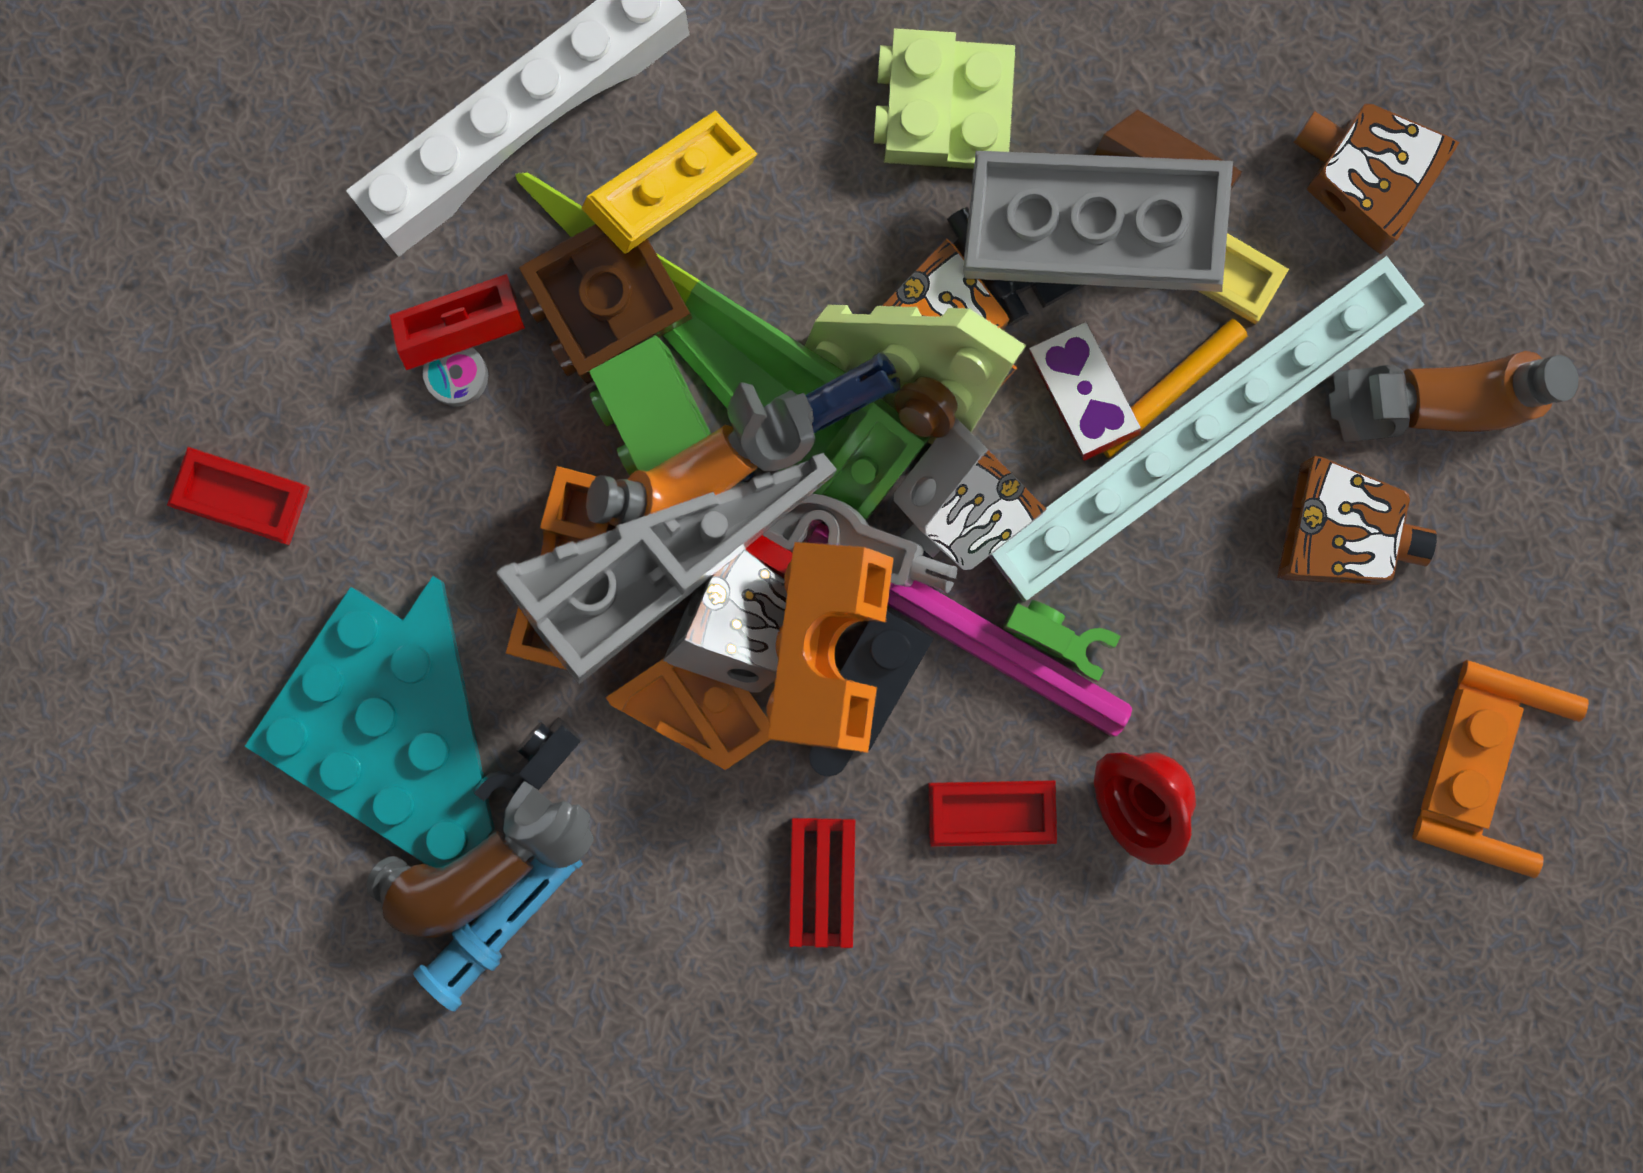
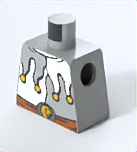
[894,417,1047,570]
[663,549,787,692]

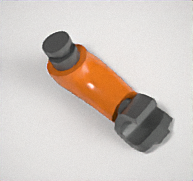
[586,382,815,526]

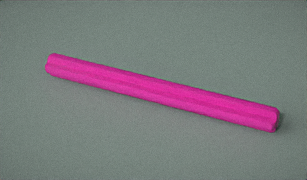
[807,523,1132,737]

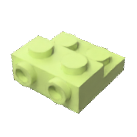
[874,28,1015,169]

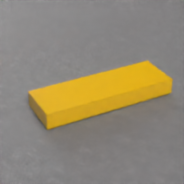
[581,110,757,254]

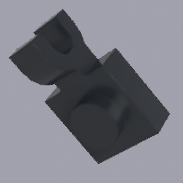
[474,717,581,819]

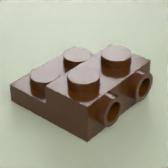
[519,224,693,384]

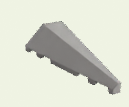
[496,453,837,684]

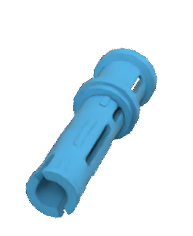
[413,858,583,1012]

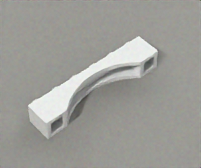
[346,0,689,257]

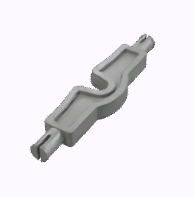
[734,482,957,593]

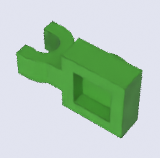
[1001,600,1121,682]

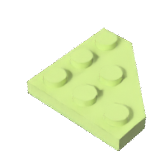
[805,305,1025,444]

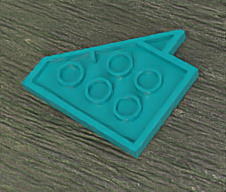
[245,576,495,868]

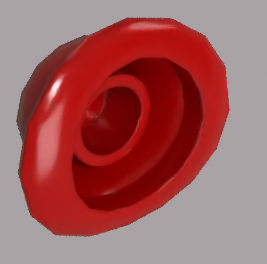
[1094,752,1196,865]

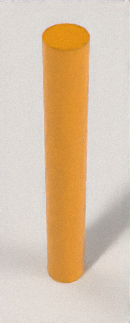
[1103,319,1248,459]

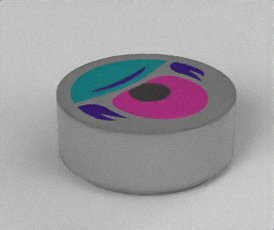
[423,347,488,407]

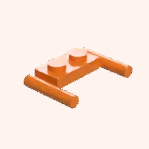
[1412,660,1589,878]

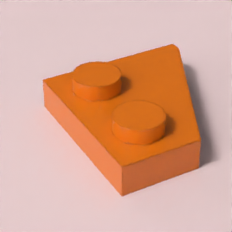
[606,658,771,770]

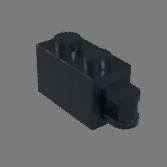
[809,611,934,777]

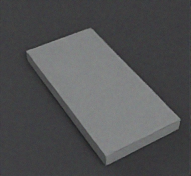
[963,151,1233,292]

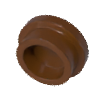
[894,377,958,438]

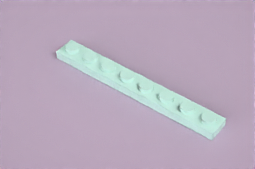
[989,256,1424,602]

